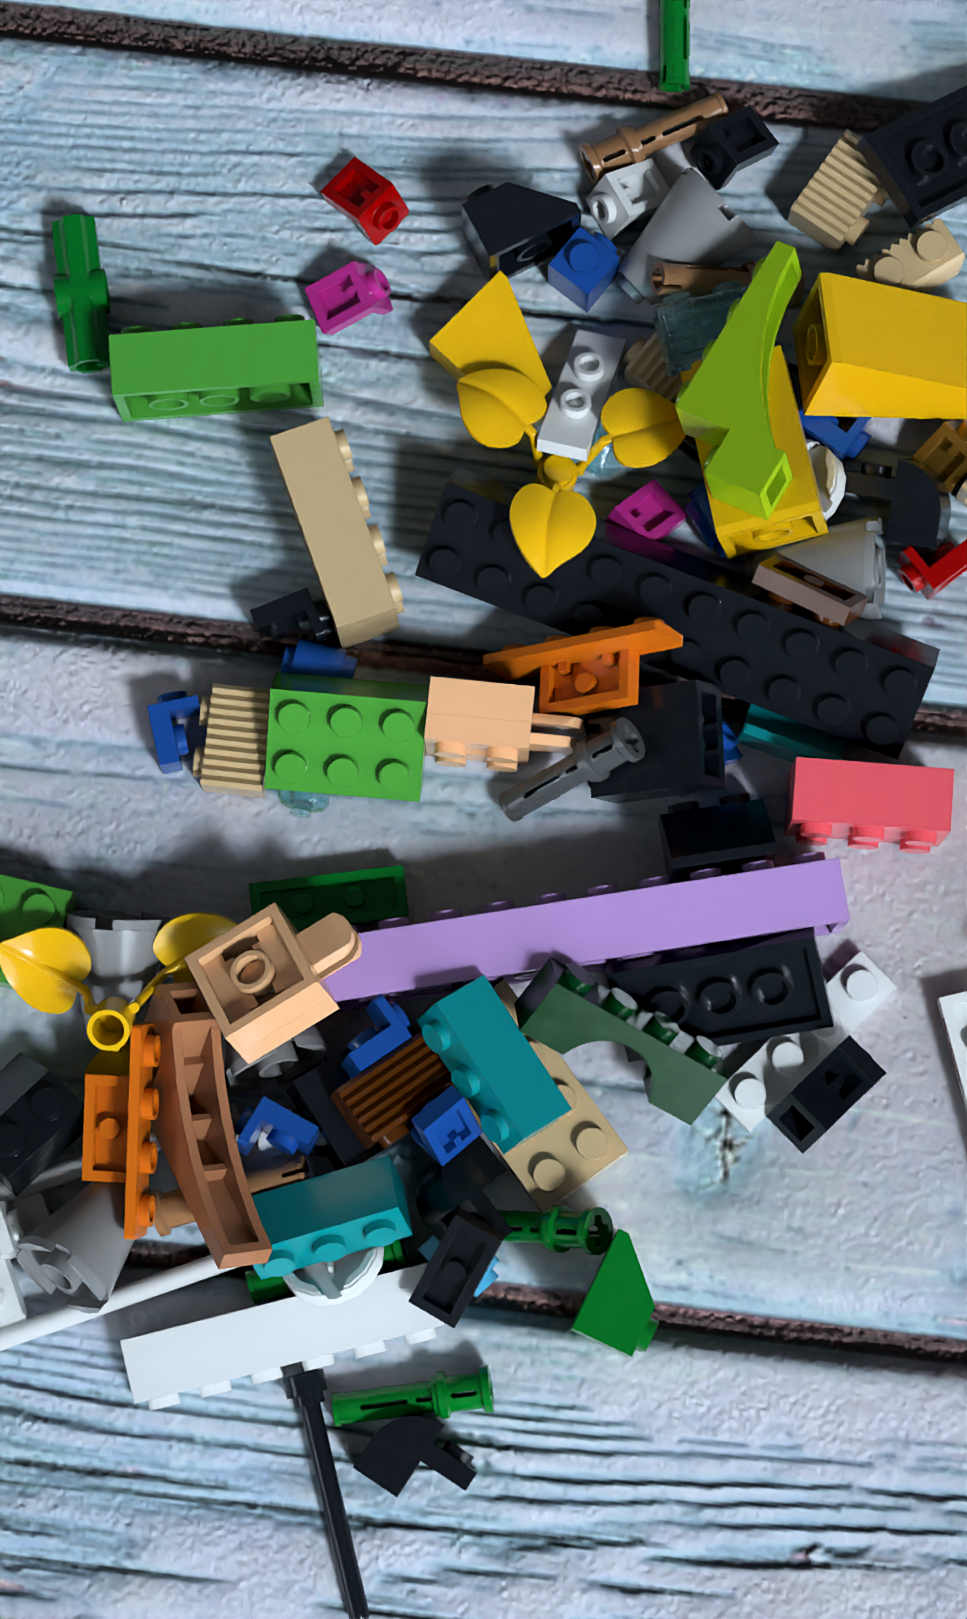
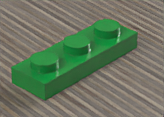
[248,865,410,932]

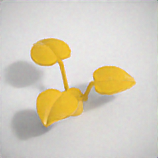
[456,369,686,578]
[0,912,238,1087]

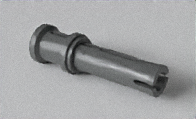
[499,717,645,822]

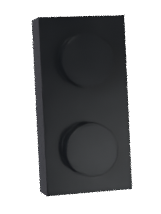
[408,1208,506,1328]

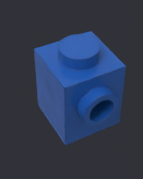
[548,227,620,313]

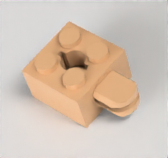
[424,676,584,772]
[184,902,362,1064]

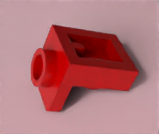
[320,156,409,246]
[897,539,967,600]

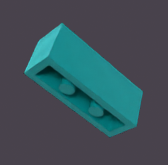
[416,975,572,1155]
[252,1155,413,1280]

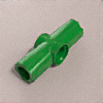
[52,214,111,374]

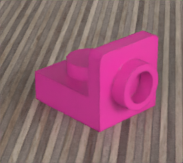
[304,261,393,335]
[605,479,688,542]

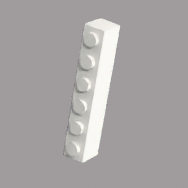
[120,1263,446,1411]

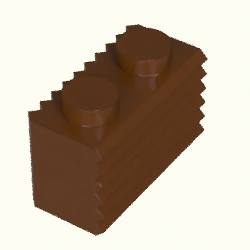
[330,1031,454,1150]

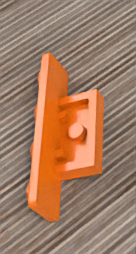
[483,617,683,717]
[82,1022,161,1240]

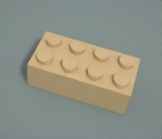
[269,417,405,649]
[439,979,629,1212]

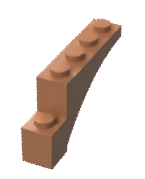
[144,981,273,1269]

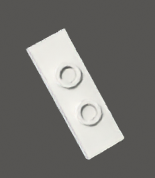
[537,329,626,462]

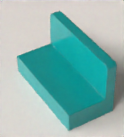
[738,704,847,763]

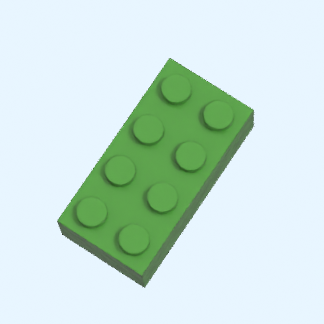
[108,314,324,422]

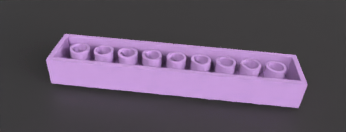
[324,852,850,1013]

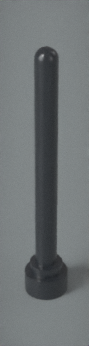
[282,1368,370,1619]

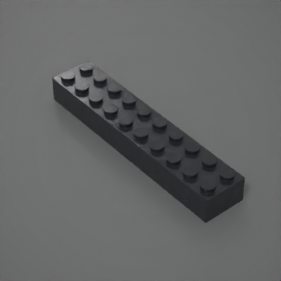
[415,466,940,760]

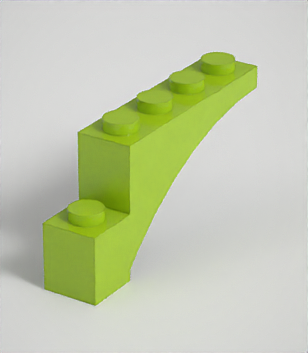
[675,240,803,520]

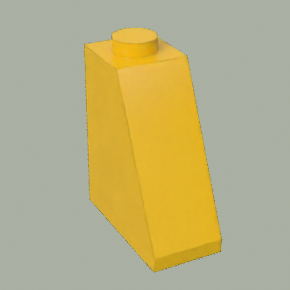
[429,271,552,429]

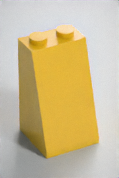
[792,272,967,420]
[680,345,829,559]

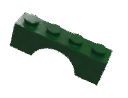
[514,957,728,1125]

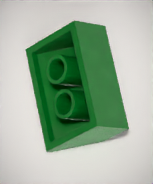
[569,1229,659,1357]

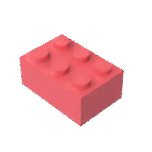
[784,757,954,854]

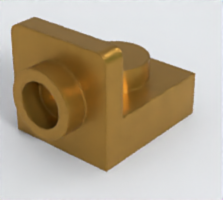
[911,419,967,494]

